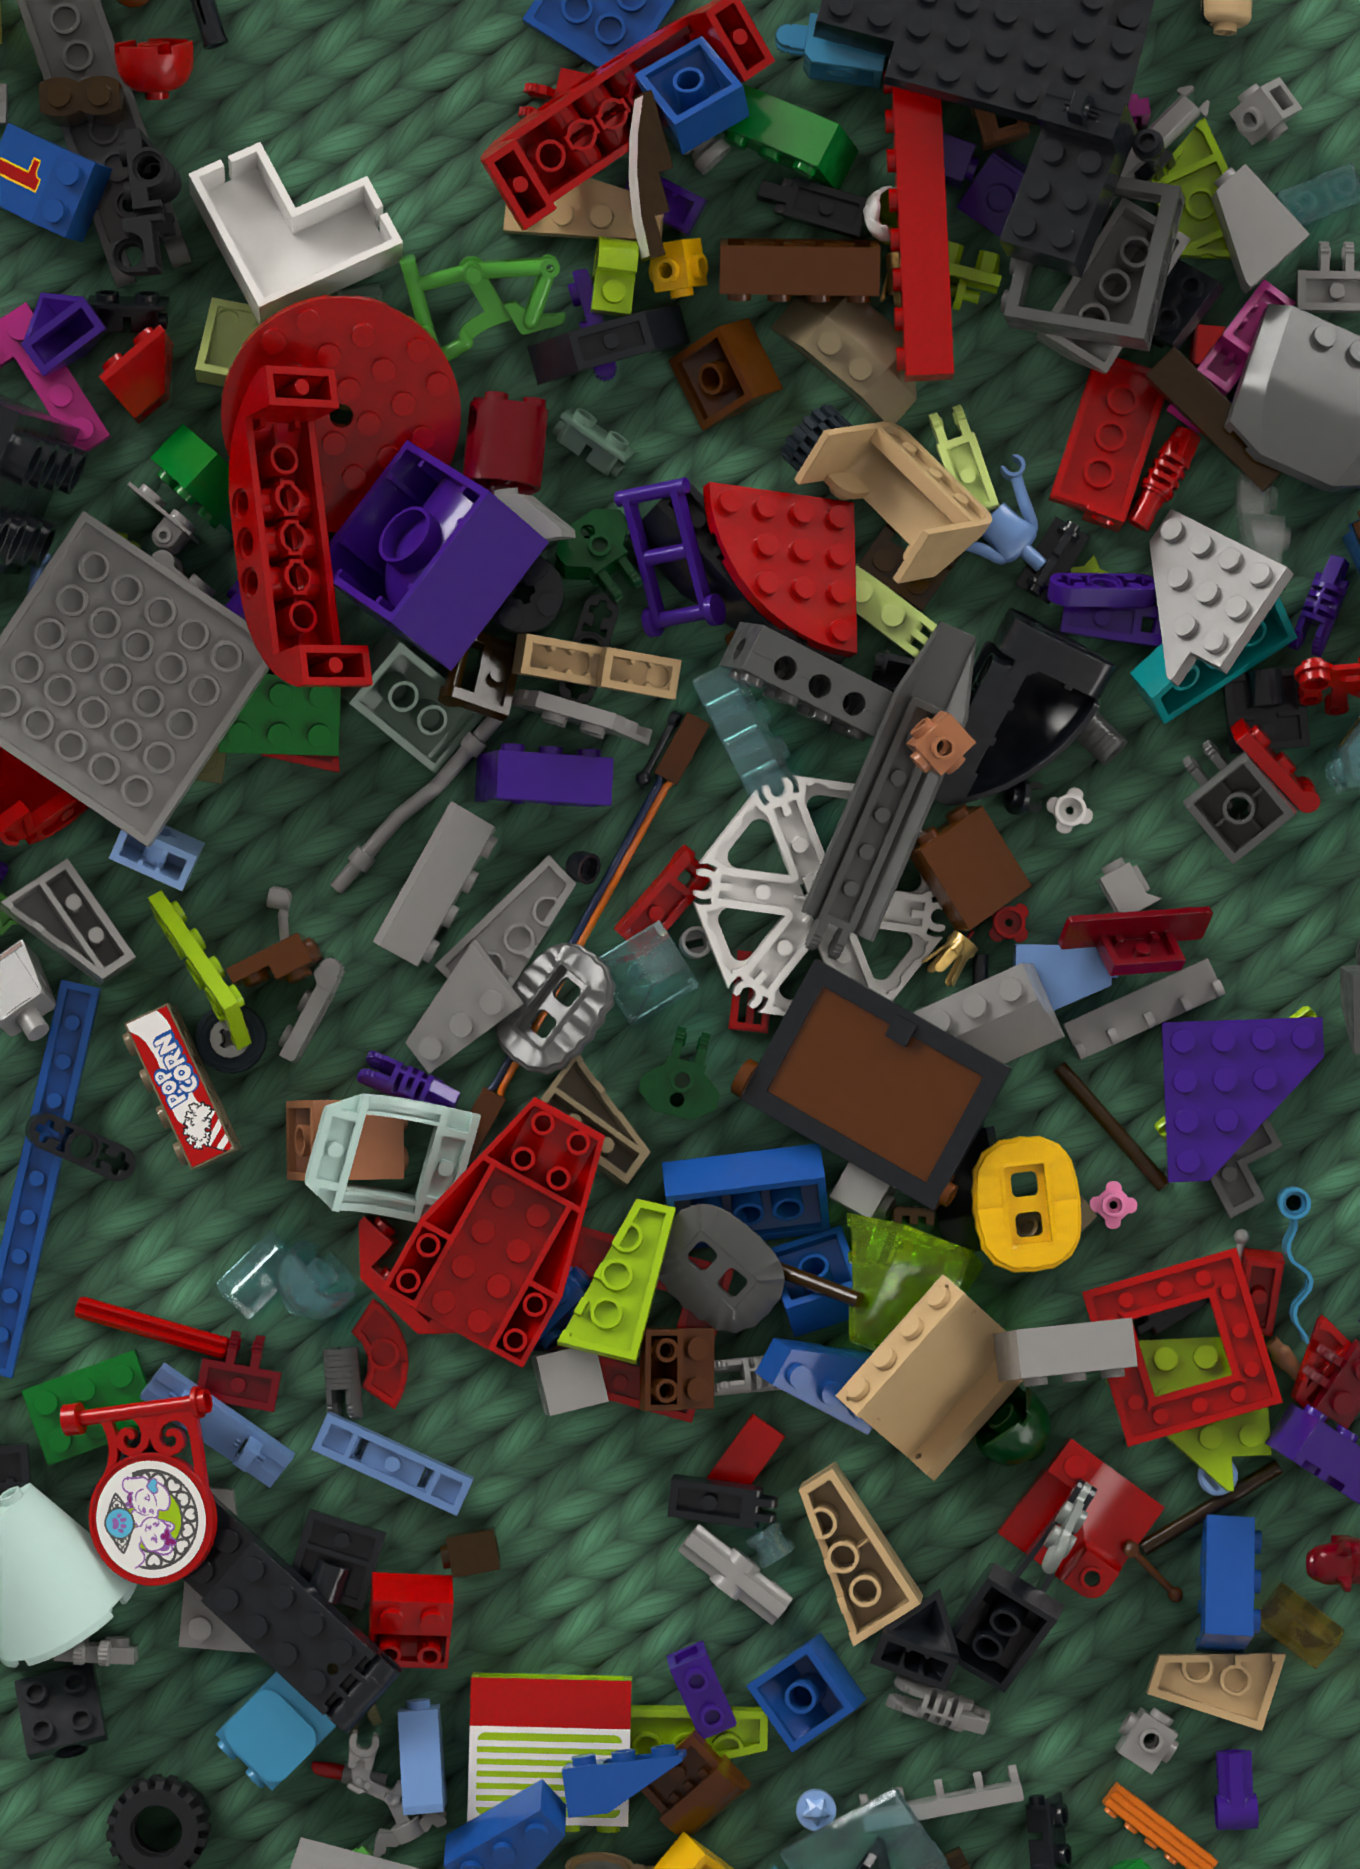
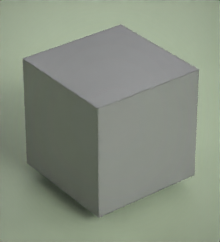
[530,1347,609,1416]

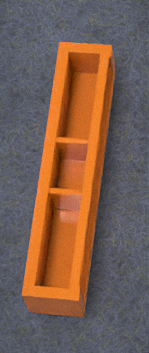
[1102,1781,1218,1869]

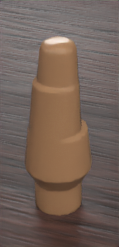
[1266,1336,1301,1381]

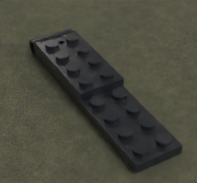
[90,1432,402,1733]

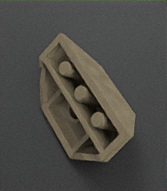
[770,296,917,424]

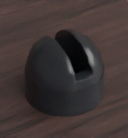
[566,851,601,885]

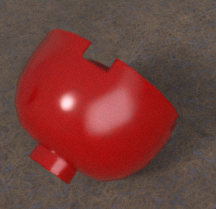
[114,38,194,100]

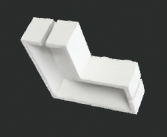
[188,142,403,325]

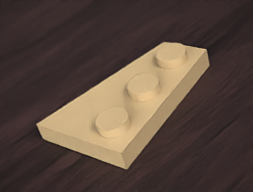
[1146,1652,1286,1731]

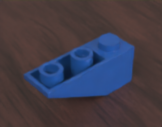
[562,1744,687,1818]

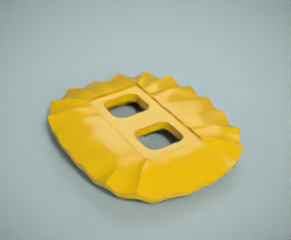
[971,1136,1081,1273]

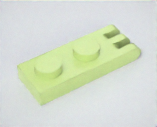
[855,564,937,659]

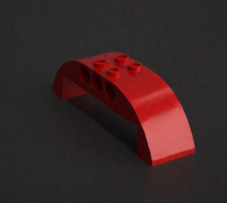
[480,0,775,231]
[229,365,373,687]

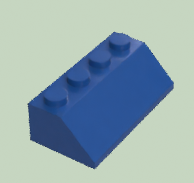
[662,1143,830,1249]

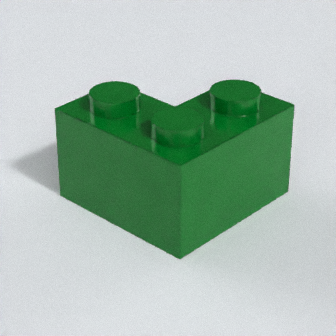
[150,423,233,534]

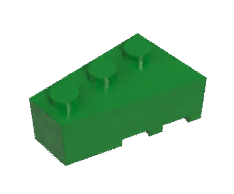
[723,83,859,190]

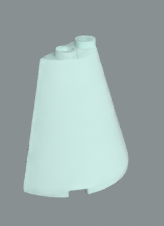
[0,1483,137,1668]

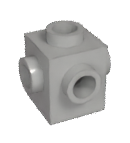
[1229,77,1302,145]
[1115,1707,1179,1775]

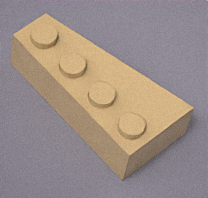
[799,1461,923,1647]

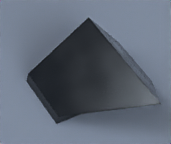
[870,1589,960,1691]

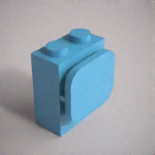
[215,1672,336,1791]

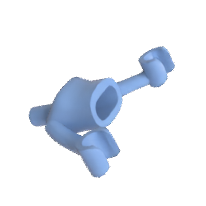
[965,454,1047,572]

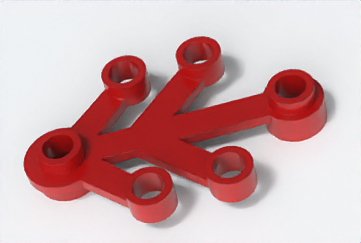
[1294,657,1360,716]

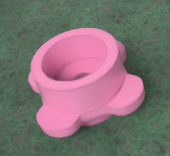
[1089,1181,1137,1229]

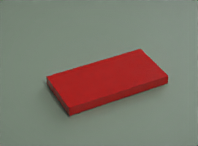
[1048,357,1165,525]

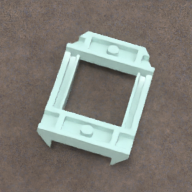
[305,1094,481,1223]

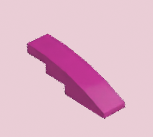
[1166,279,1296,433]

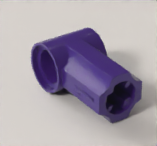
[1214,1749,1259,1831]

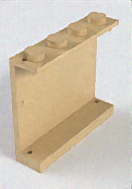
[835,1274,1023,1481]

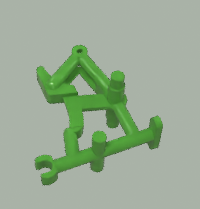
[399,254,566,361]

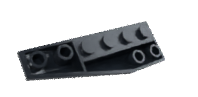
[628,481,847,664]

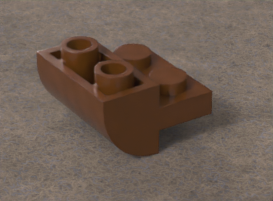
[639,1327,715,1411]
[641,1730,752,1837]

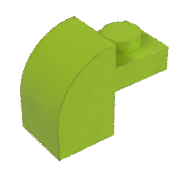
[590,236,639,317]

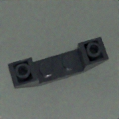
[527,304,690,386]

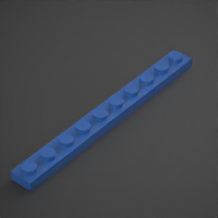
[0,980,102,1378]

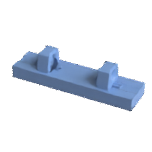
[139,1362,295,1488]
[311,1411,475,1516]

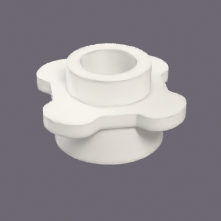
[1046,787,1093,834]

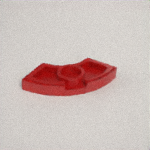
[351,1298,409,1410]

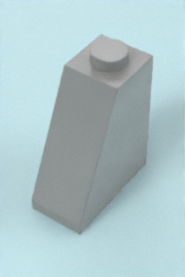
[1211,164,1310,294]

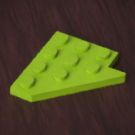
[1105,1335,1272,1492]

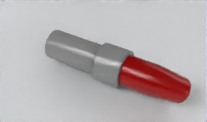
[311,1761,388,1786]

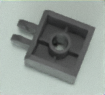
[1182,740,1298,865]

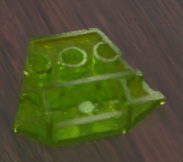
[847,1213,984,1351]

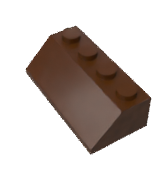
[719,237,881,303]

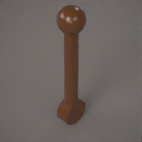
[1122,1540,1183,1603]

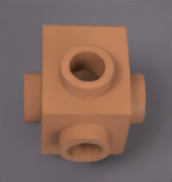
[906,711,976,776]

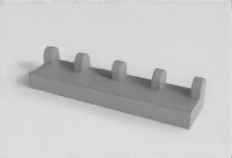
[1062,958,1226,1060]
[859,1764,1024,1831]

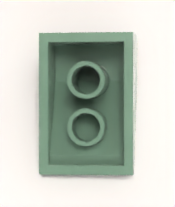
[340,631,485,774]

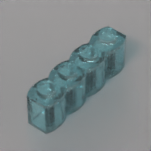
[692,666,801,824]

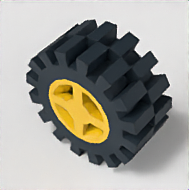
[781,404,853,472]

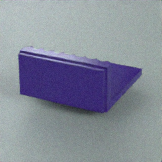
[957,148,1027,237]

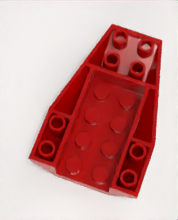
[381,1097,605,1368]

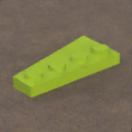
[148,890,252,1051]
[557,1199,676,1364]

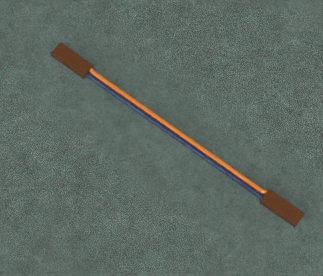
[469,712,710,1160]

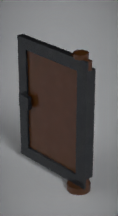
[731,959,1013,1210]

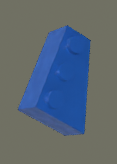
[755,1338,873,1435]
[1195,1515,1262,1653]
[443,1779,567,1869]

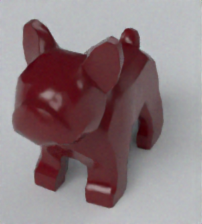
[1306,1535,1360,1592]

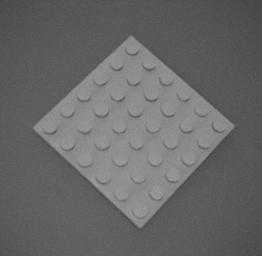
[0,511,270,847]

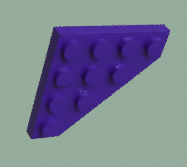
[1161,1017,1324,1183]

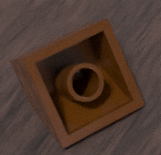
[668,318,783,431]

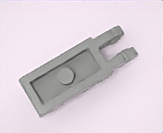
[278,957,346,1063]

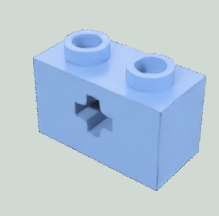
[109,825,205,891]

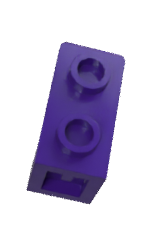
[667,1640,737,1739]

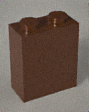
[910,804,1032,930]

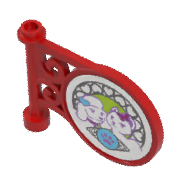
[60,1386,217,1586]

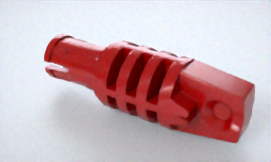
[1126,426,1201,532]

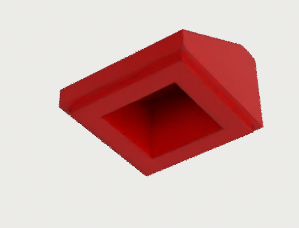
[1189,324,1226,369]

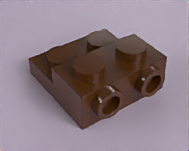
[226,932,324,988]

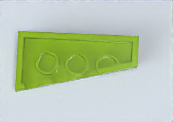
[630,1705,768,1759]

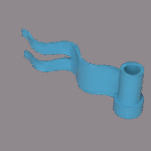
[1276,1186,1314,1344]

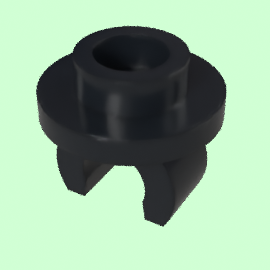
[1002,779,1043,815]

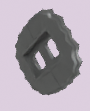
[495,943,616,1075]
[658,1204,785,1333]

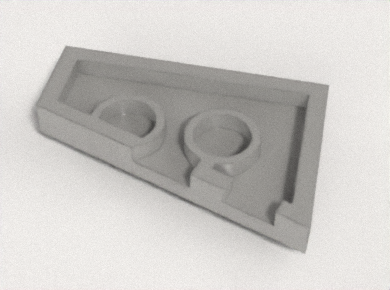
[405,940,524,1074]

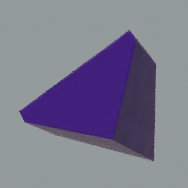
[20,292,107,376]

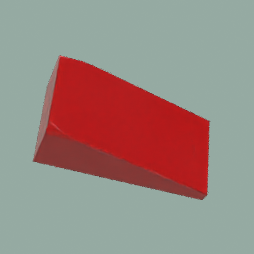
[1242,1248,1285,1337]
[707,1412,785,1485]

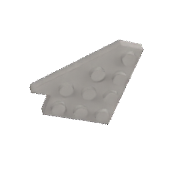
[1149,509,1294,687]

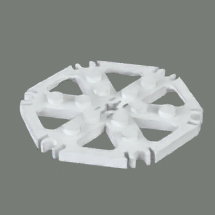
[692,775,945,1016]

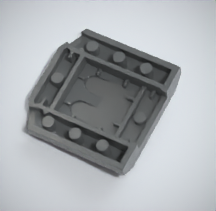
[1224,304,1360,492]

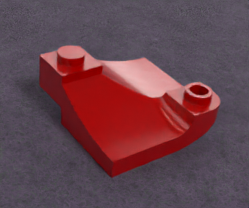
[997,1436,1165,1598]

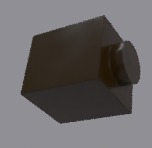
[440,1526,502,1578]

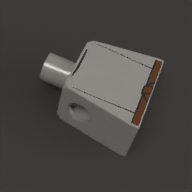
[0,939,56,1041]

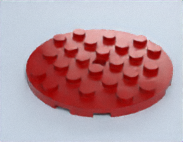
[221,295,461,532]

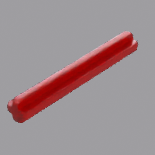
[75,1297,230,1359]

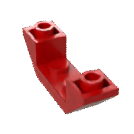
[359,1215,456,1334]

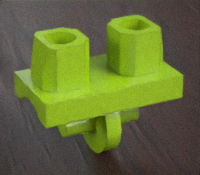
[948,241,1002,311]

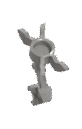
[347,1729,447,1857]

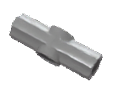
[678,1523,793,1625]

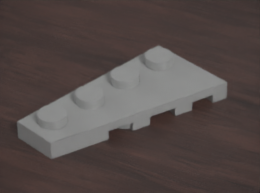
[434,855,577,987]

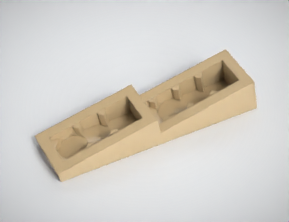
[512,633,682,700]

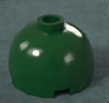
[971,1386,1051,1466]

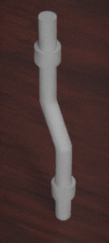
[330,716,502,894]

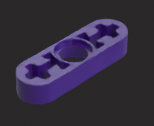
[1047,573,1157,607]

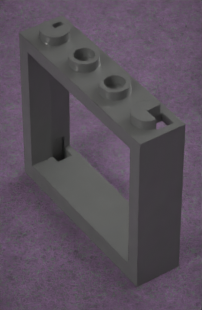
[1000,177,1185,351]

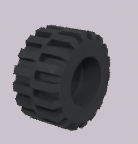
[106,1774,212,1869]

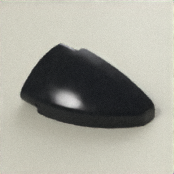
[934,608,1116,806]

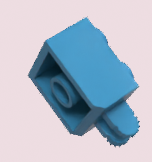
[775,11,885,89]

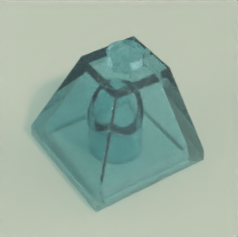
[599,920,700,1028]

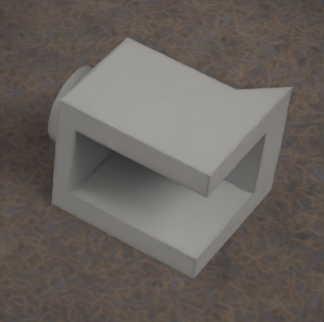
[1096,857,1162,913]

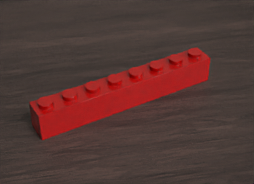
[883,70,954,382]

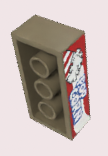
[122,1003,243,1170]

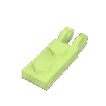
[929,405,999,512]

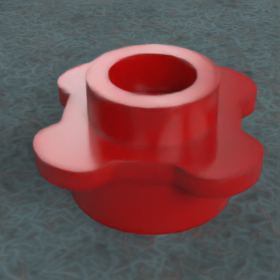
[989,903,1029,943]

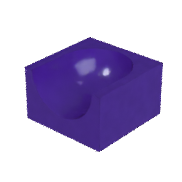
[329,440,549,671]

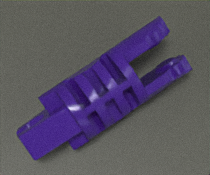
[1288,554,1350,658]
[356,1050,460,1108]

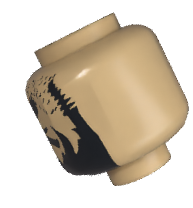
[1200,0,1252,36]

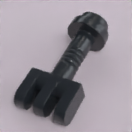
[1132,129,1176,182]

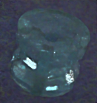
[745,1520,795,1568]

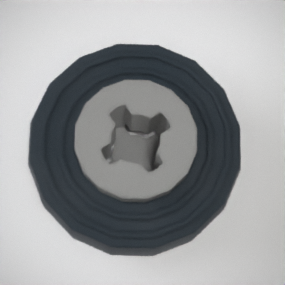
[195,1005,267,1074]

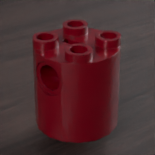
[463,391,548,495]

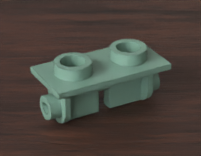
[552,407,636,478]

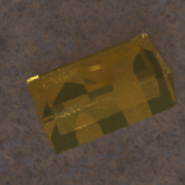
[1260,1582,1344,1669]

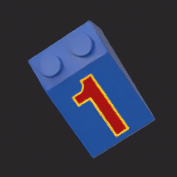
[0,123,113,243]

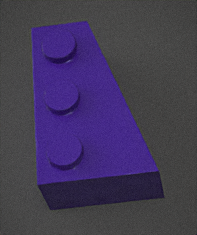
[1265,1403,1360,1505]

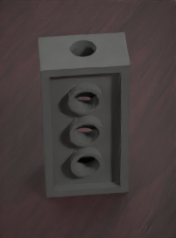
[719,622,893,742]

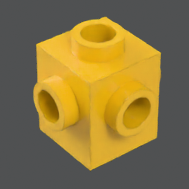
[648,238,708,299]

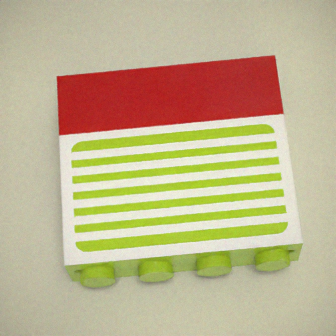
[467,1672,632,1833]

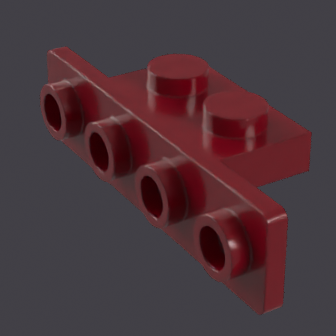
[1058,906,1213,976]

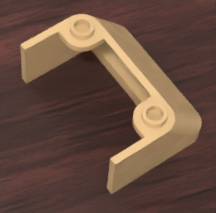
[794,421,992,584]

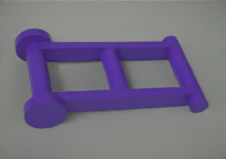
[614,477,726,638]

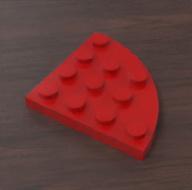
[703,482,857,658]

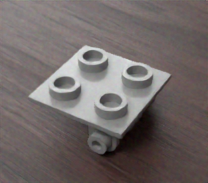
[127,482,200,556]

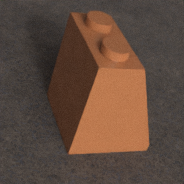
[286,1100,409,1181]

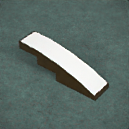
[628,90,674,262]

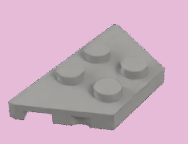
[511,689,653,746]

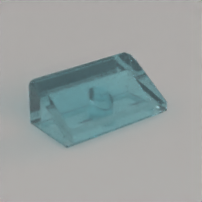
[216,1230,305,1320]

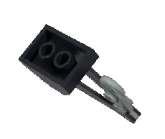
[950,1478,1097,1693]

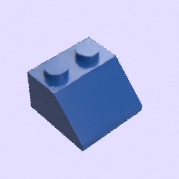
[634,36,750,155]
[771,1225,870,1338]
[746,1632,867,1753]

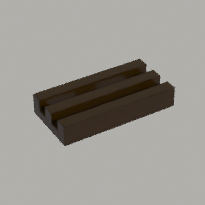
[890,1206,935,1225]

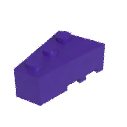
[475,743,614,807]

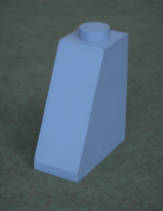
[1013,944,1118,1010]
[398,1698,448,1815]

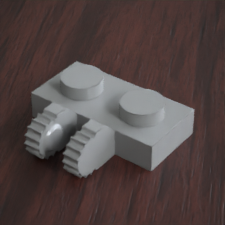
[1295,241,1360,313]
[53,1636,139,1666]

